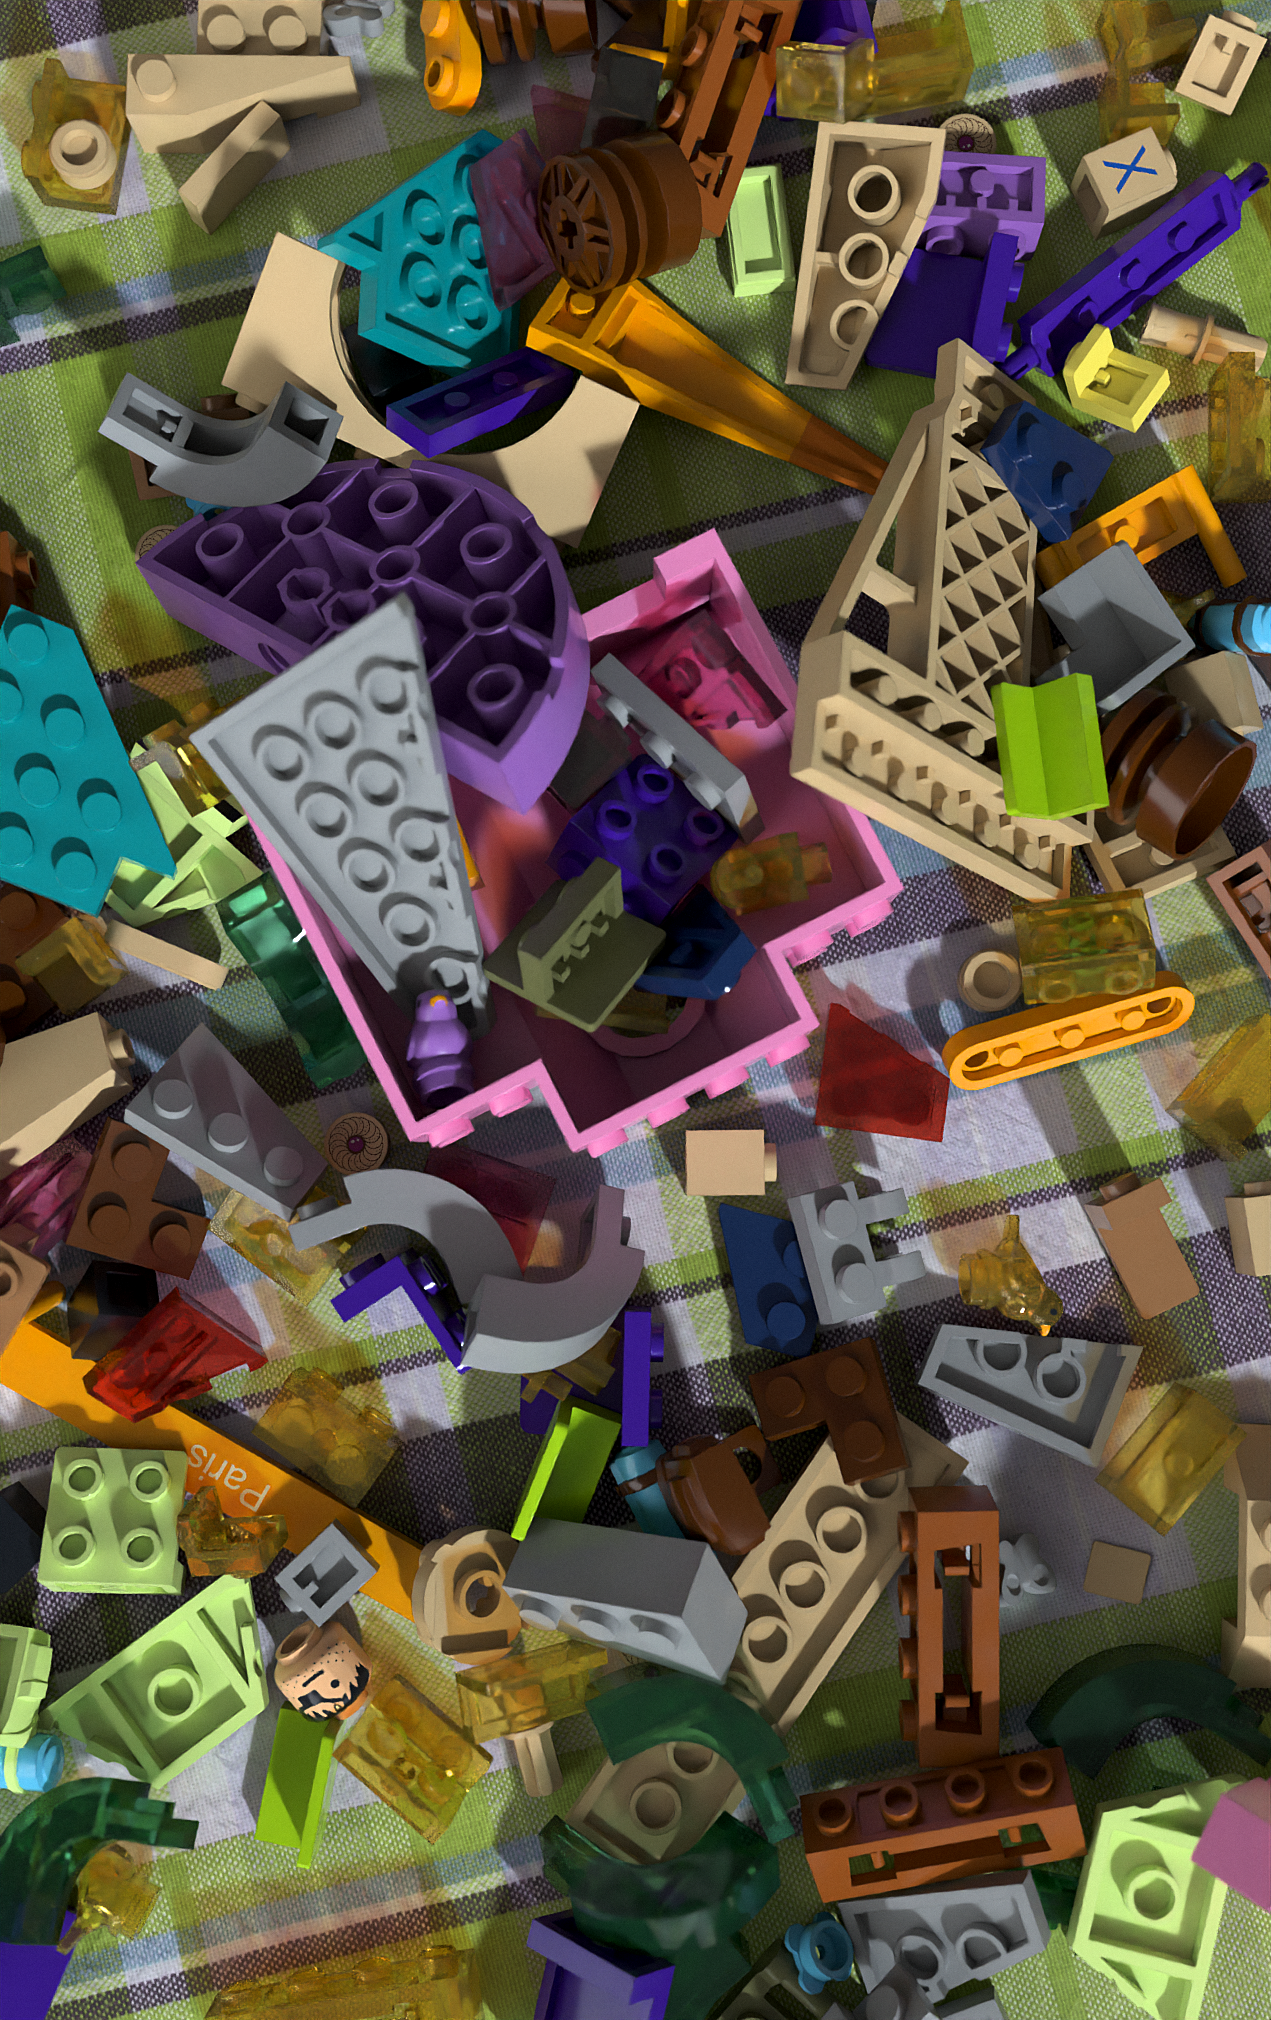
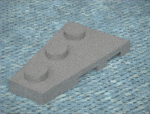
[590,653,765,846]
[124,1021,328,1222]
[913,1324,1144,1467]
[838,1869,1052,2004]

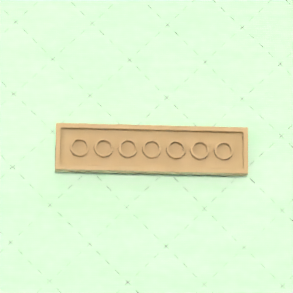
[564,1409,969,1903]

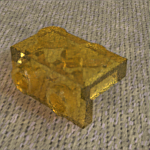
[21,58,132,216]

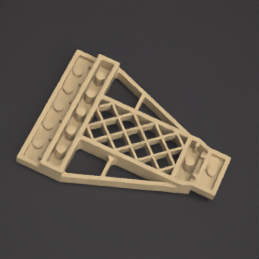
[790,337,1094,911]

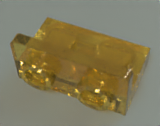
[1207,352,1271,503]
[127,694,244,817]
[1011,888,1156,1005]
[206,1187,368,1307]
[251,1366,403,1509]
[332,1674,493,1845]

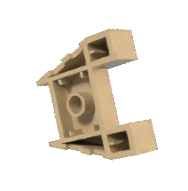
[125,0,361,154]

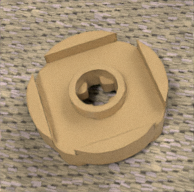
[412,1525,530,1665]

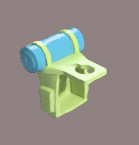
[0,1623,65,1794]

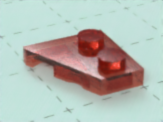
[812,1003,950,1143]
[82,1286,269,1423]

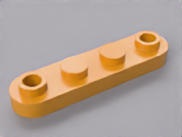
[420,0,482,117]
[941,971,1195,1090]

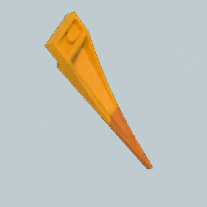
[526,277,889,496]

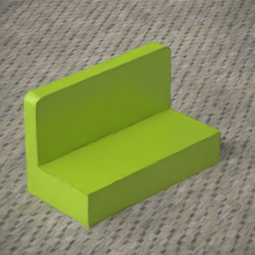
[990,673,1109,821]
[510,1392,622,1541]
[254,1700,347,1870]

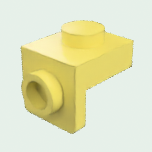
[1063,323,1170,433]

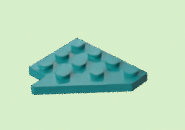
[317,129,527,377]
[0,604,178,918]

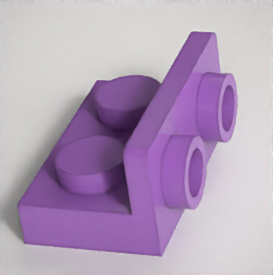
[915,151,1046,261]

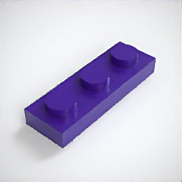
[386,346,573,459]

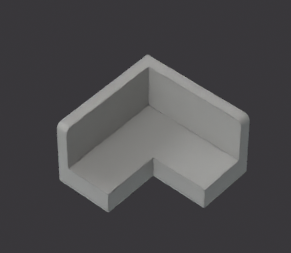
[1034,540,1196,717]

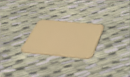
[1083,1541,1151,1605]

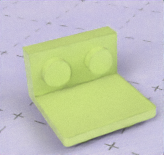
[37,1447,189,1596]

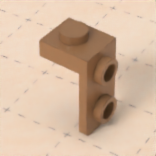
[1084,1171,1199,1319]

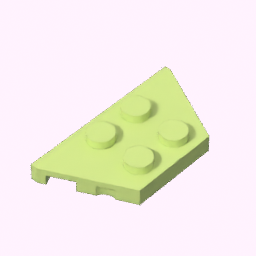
[105,747,268,931]
[38,1560,270,1789]
[1066,1773,1248,2020]

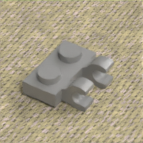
[787,1181,927,1325]

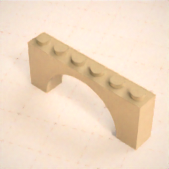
[221,231,641,553]

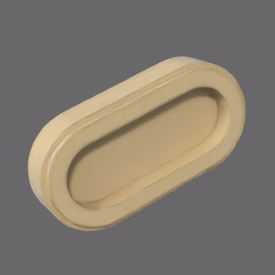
[103,919,229,991]

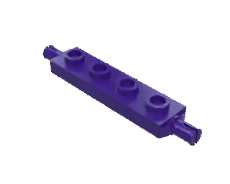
[995,162,1269,382]

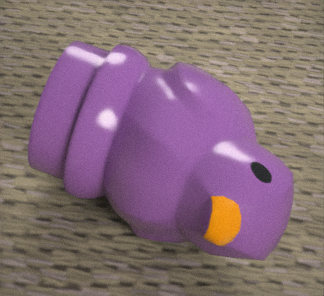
[405,990,475,1109]

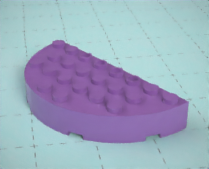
[135,458,590,816]

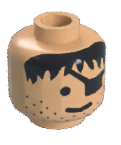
[274,1620,373,1723]

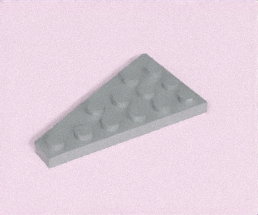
[189,591,497,1042]

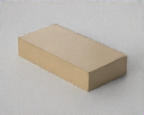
[178,100,291,235]

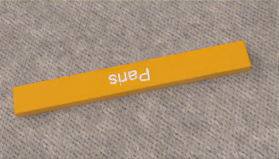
[0,1320,425,1623]

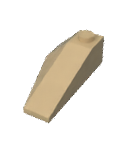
[785,119,947,391]

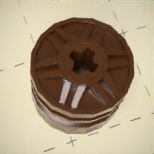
[471,0,598,67]
[537,129,703,296]
[1095,685,1257,861]

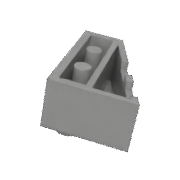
[502,1516,748,1686]

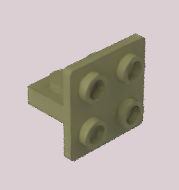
[483,856,666,1032]

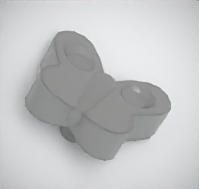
[323,0,395,38]
[999,1532,1057,1608]

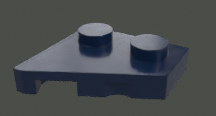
[980,400,1114,545]
[632,884,757,1000]
[718,1202,819,1358]

